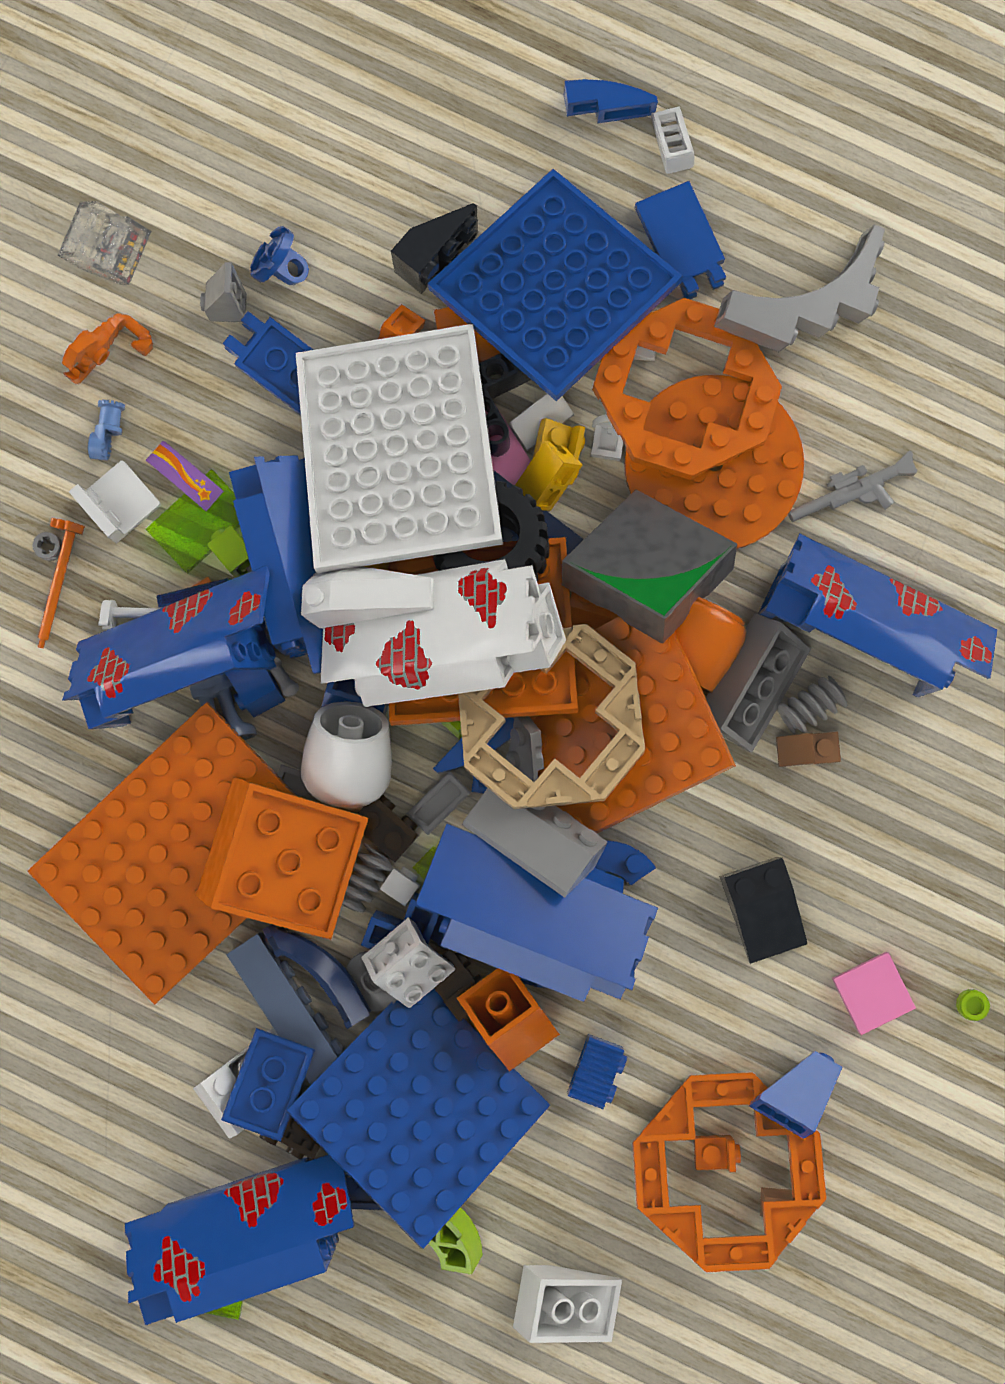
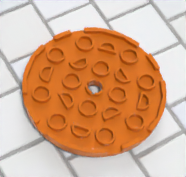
[624,375,804,550]

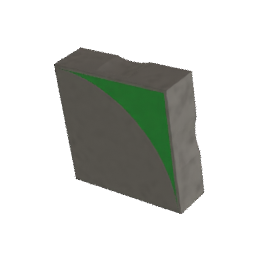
[562,490,737,644]

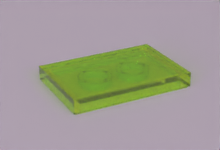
[146,469,240,574]

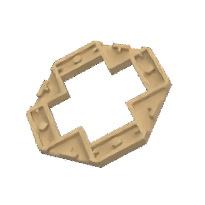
[458,624,645,809]

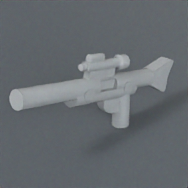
[788,451,917,522]

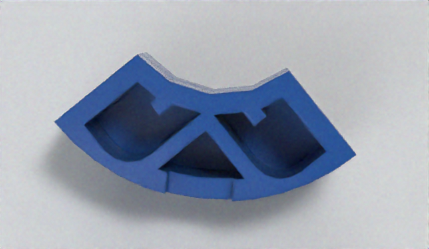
[220,670,286,718]
[595,840,656,885]

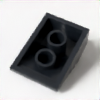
[719,857,808,964]

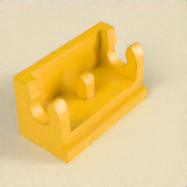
[515,441,583,511]

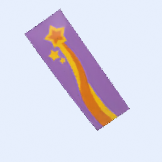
[146,441,224,511]

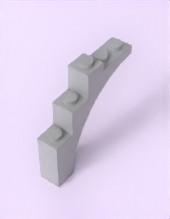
[714,224,885,352]

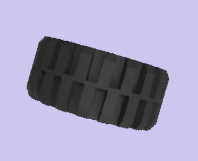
[433,481,549,582]

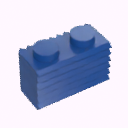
[567,1034,627,1109]

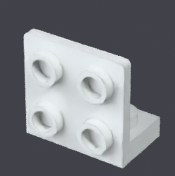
[69,461,161,544]
[361,917,455,1008]

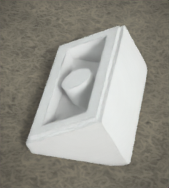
[509,394,574,451]

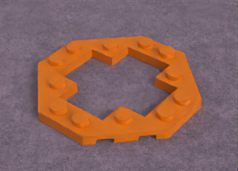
[592,298,782,480]
[632,1072,827,1272]

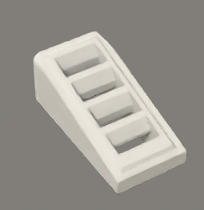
[651,106,694,174]

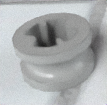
[33,532,62,561]

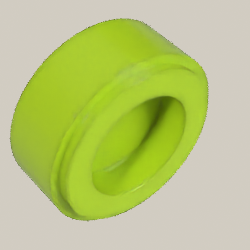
[956,989,990,1021]

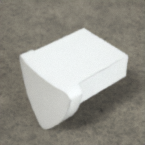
[590,414,623,461]

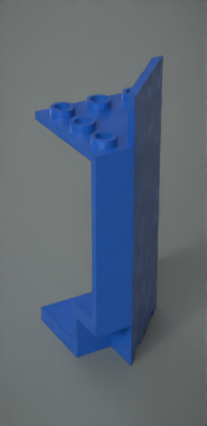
[229,455,323,674]
[415,824,658,1002]

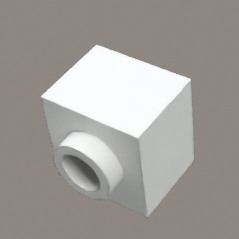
[380,867,420,906]

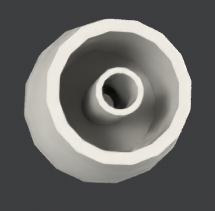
[301,701,392,809]

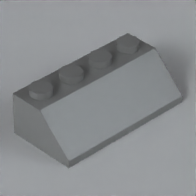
[706,613,811,753]
[462,788,608,897]

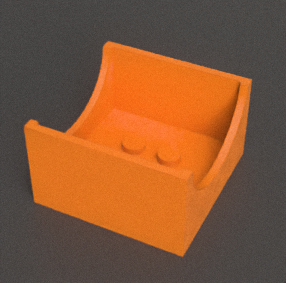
[196,777,368,940]

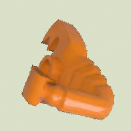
[62,313,153,384]

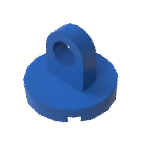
[250,226,309,285]

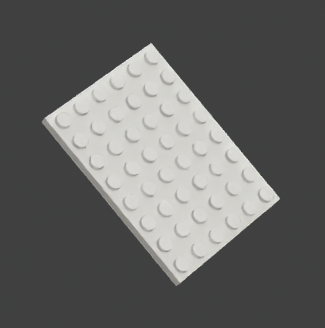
[296,324,503,574]

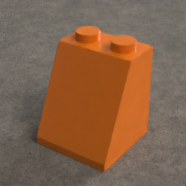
[457,968,560,1071]

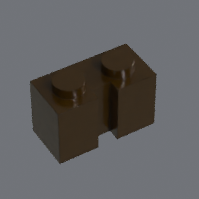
[434,949,483,1022]

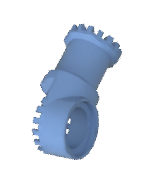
[88,399,125,460]

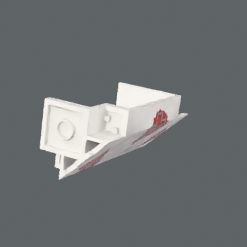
[321,559,566,707]

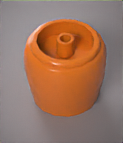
[675,597,747,693]

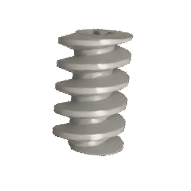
[777,676,848,734]
[342,843,394,913]

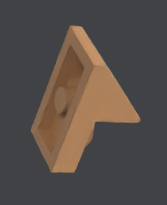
[776,732,841,767]

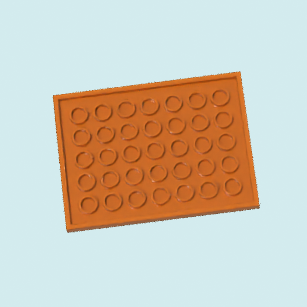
[27,702,297,1005]

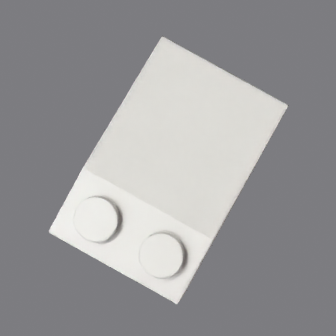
[513,1265,622,1343]

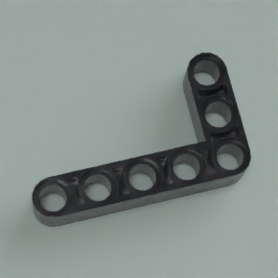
[479,353,531,457]

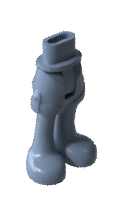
[190,673,257,740]

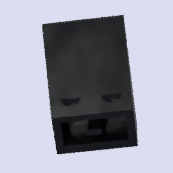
[391,203,478,294]

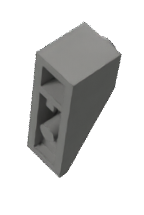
[200,262,247,322]

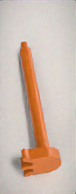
[38,518,85,649]

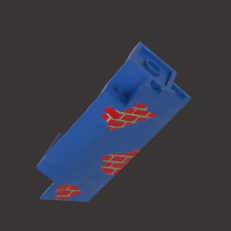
[758,533,997,697]
[62,565,277,729]
[125,1155,354,1325]

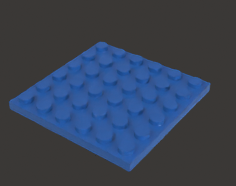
[428,169,683,401]
[286,988,550,1249]

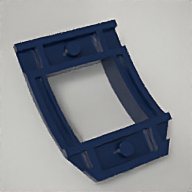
[262,924,371,1029]

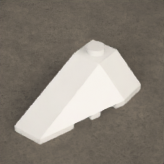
[301,567,434,628]

